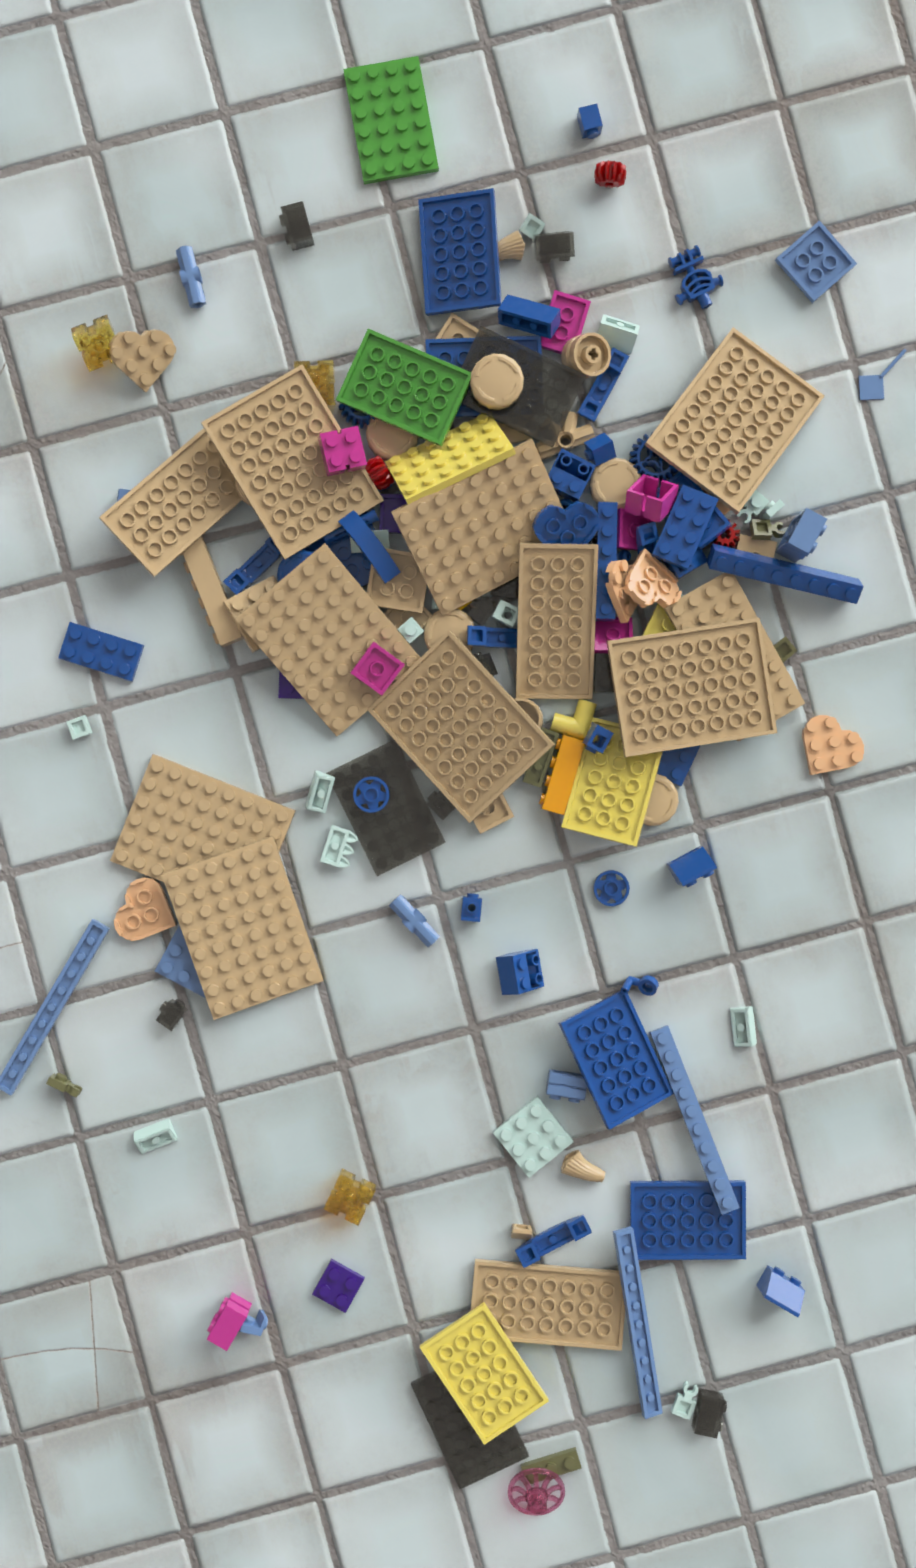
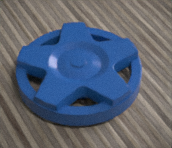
[353,777,389,813]
[593,870,630,906]

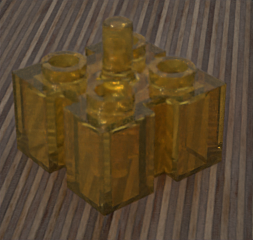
[71,315,115,372]
[294,360,336,405]
[324,1168,376,1226]

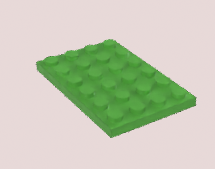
[343,56,439,185]
[336,329,471,447]

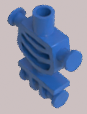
[668,245,723,309]

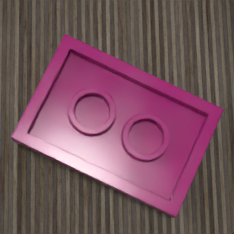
[541,290,591,354]

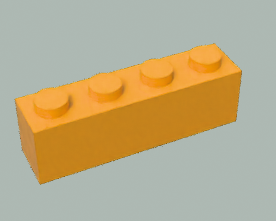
[539,735,585,815]

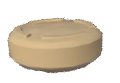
[470,354,524,410]
[366,418,418,461]
[589,458,641,509]
[424,609,475,651]
[643,774,679,826]

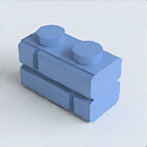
[545,1069,587,1103]

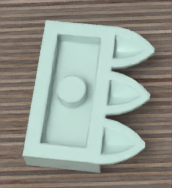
[320,825,358,868]

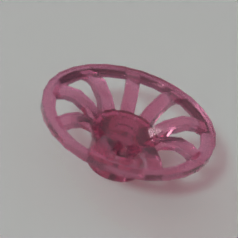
[507,1468,565,1515]

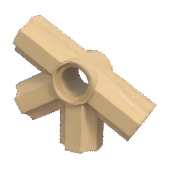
[536,411,595,460]

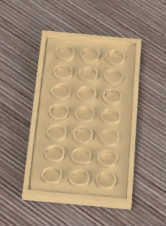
[99,428,242,577]
[516,543,598,699]
[663,573,805,741]
[470,1259,625,1351]

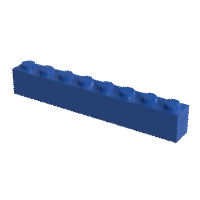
[706,543,864,604]

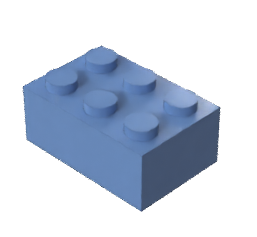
[775,508,827,563]

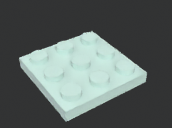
[493,1095,574,1177]

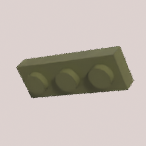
[522,727,560,788]
[521,1447,582,1485]

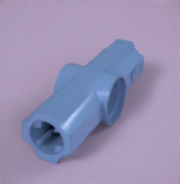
[176,246,206,308]
[389,894,440,947]

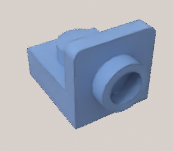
[239,1309,268,1336]

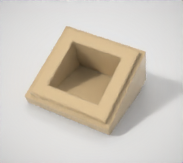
[511,1223,532,1240]

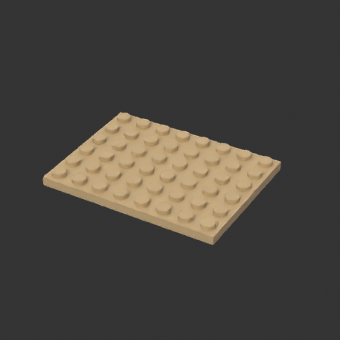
[644,327,824,514]
[201,364,384,560]
[391,439,563,616]
[235,543,420,736]
[606,618,777,757]
[367,630,555,823]
[110,754,296,882]
[162,836,324,1020]

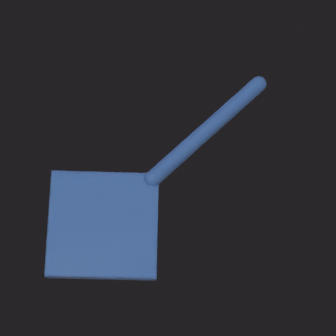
[858,349,906,400]

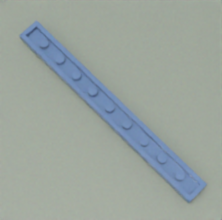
[0,919,110,1095]
[650,1025,740,1215]
[613,1226,663,1419]

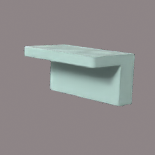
[598,314,640,354]

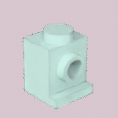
[492,600,518,628]

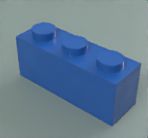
[498,294,560,339]

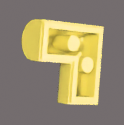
[550,699,597,740]

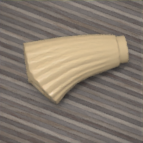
[498,230,525,261]
[561,1150,605,1182]

